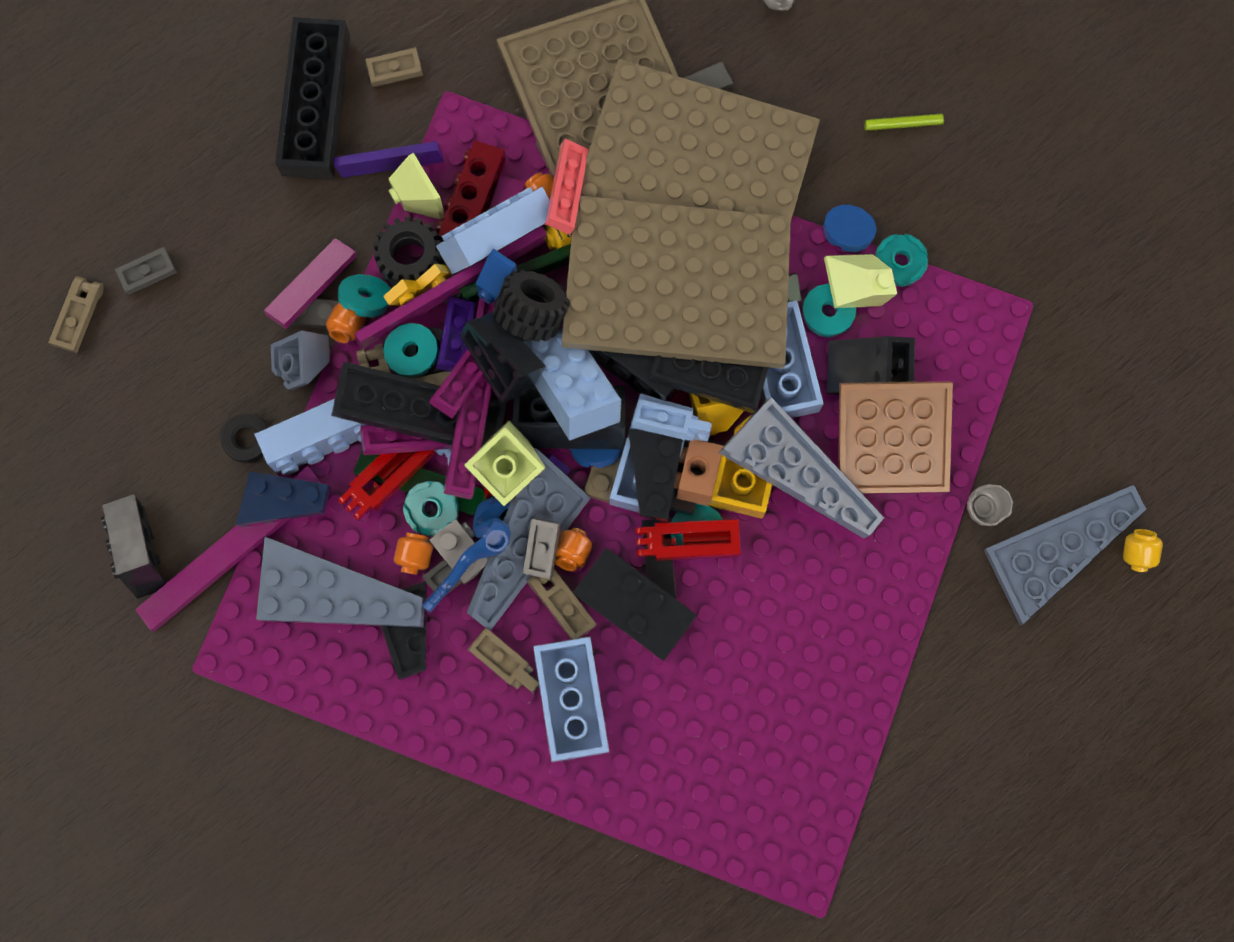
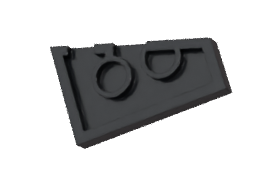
[628,428,683,522]
[381,581,427,681]

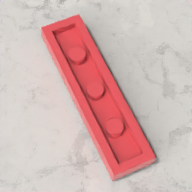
[545,139,589,235]

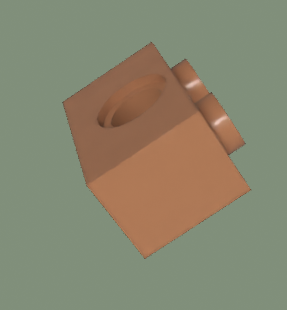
[674,439,723,506]

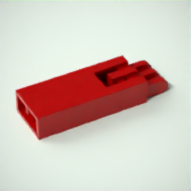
[338,450,435,521]
[635,519,741,561]

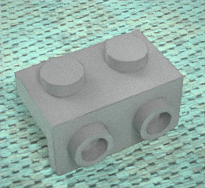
[430,519,489,585]

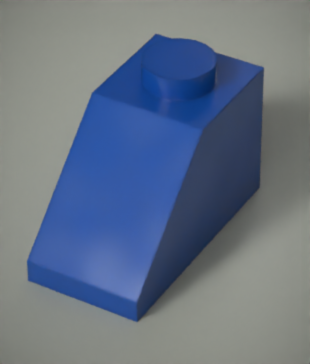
[476,248,517,305]

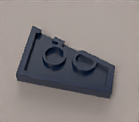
[236,472,331,527]

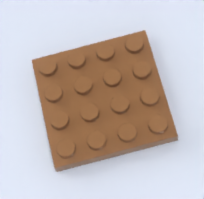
[838,381,953,493]

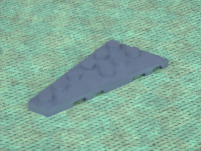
[718,397,884,538]
[467,448,590,631]
[984,485,1146,626]
[256,537,425,627]

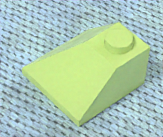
[388,153,445,219]
[824,254,897,308]
[464,421,545,506]

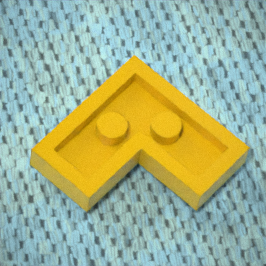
[383,264,453,306]

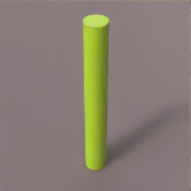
[864,114,944,131]

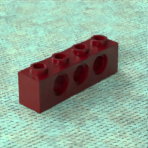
[436,140,506,243]

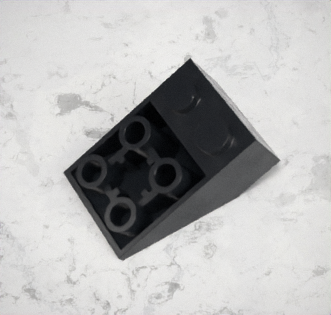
[826,336,915,395]

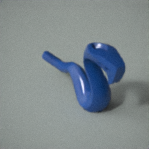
[422,496,512,612]

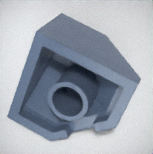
[271,331,330,391]

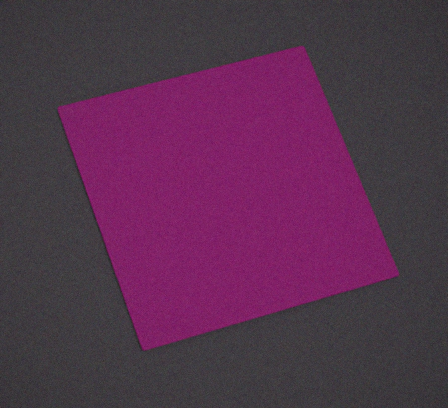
[192,91,1033,918]

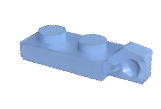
[632,399,712,441]

